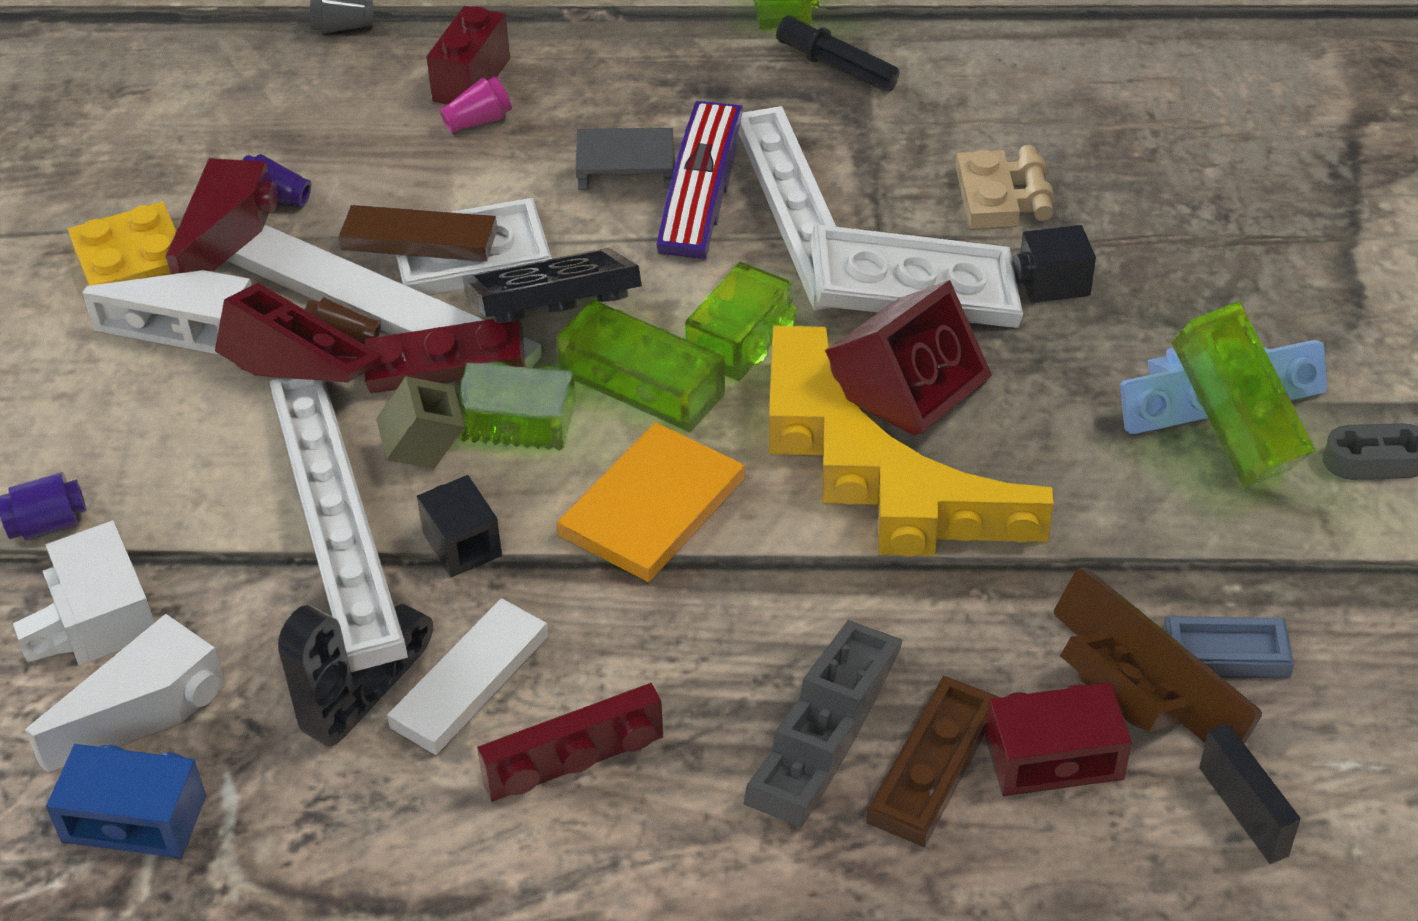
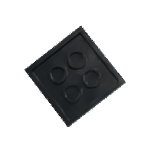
[462,248,642,323]

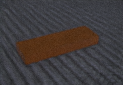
[338,205,497,262]
[867,675,999,847]

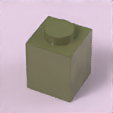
[376,376,465,468]

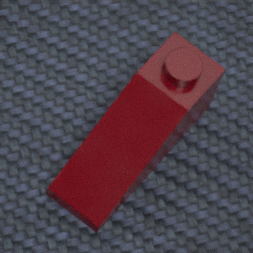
[166,158,278,275]
[215,282,382,383]

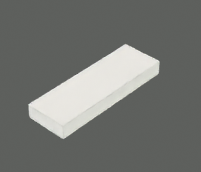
[387,598,549,755]

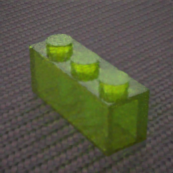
[556,299,725,433]
[1171,301,1316,489]

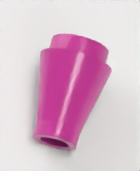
[439,76,512,134]

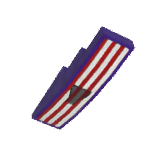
[656,101,743,259]

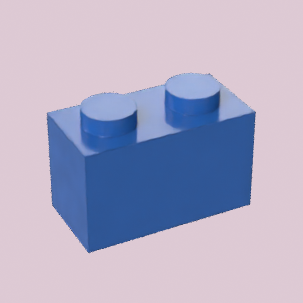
[46,744,206,859]

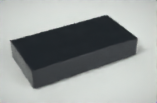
[1199,723,1301,864]

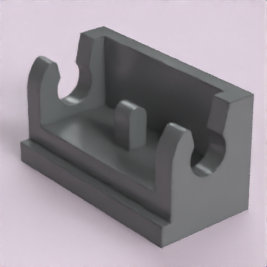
[575,128,675,190]

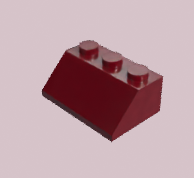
[825,280,992,436]

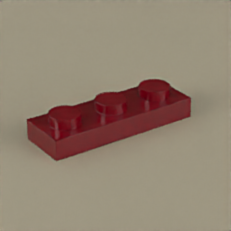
[365,319,525,393]
[477,682,664,802]

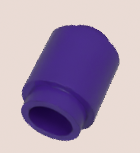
[0,472,87,541]

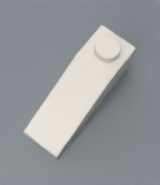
[82,270,252,355]
[25,614,226,772]

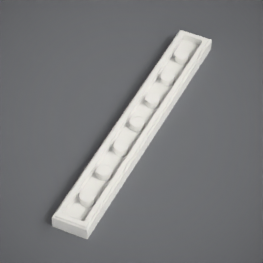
[227,225,542,388]
[269,378,408,672]

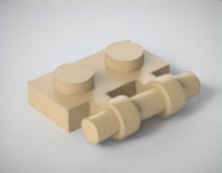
[956,145,1055,229]

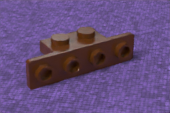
[1054,568,1262,744]

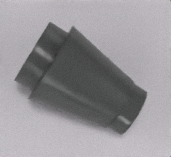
[310,0,373,34]

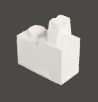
[13,520,154,665]

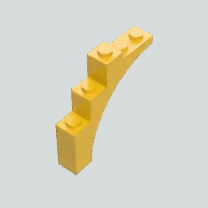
[769,326,1054,557]

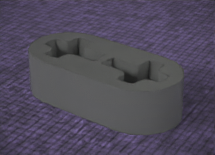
[1323,423,1418,480]

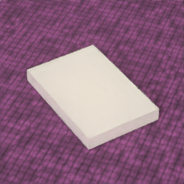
[396,198,552,295]

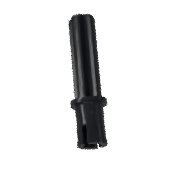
[776,15,900,92]

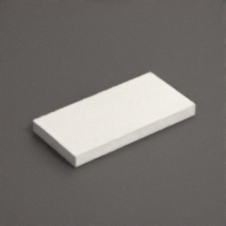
[811,225,1023,328]

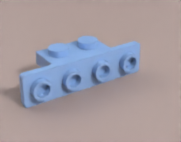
[1120,335,1327,434]

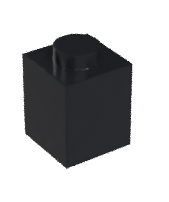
[1013,225,1096,303]
[416,475,502,577]

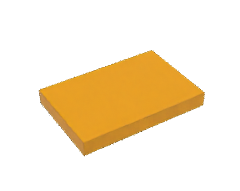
[556,422,745,583]

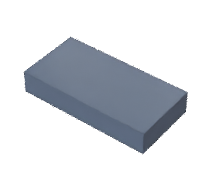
[1163,616,1294,678]

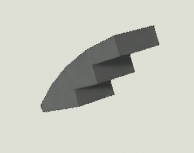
[744,620,903,827]

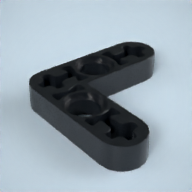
[278,604,433,746]

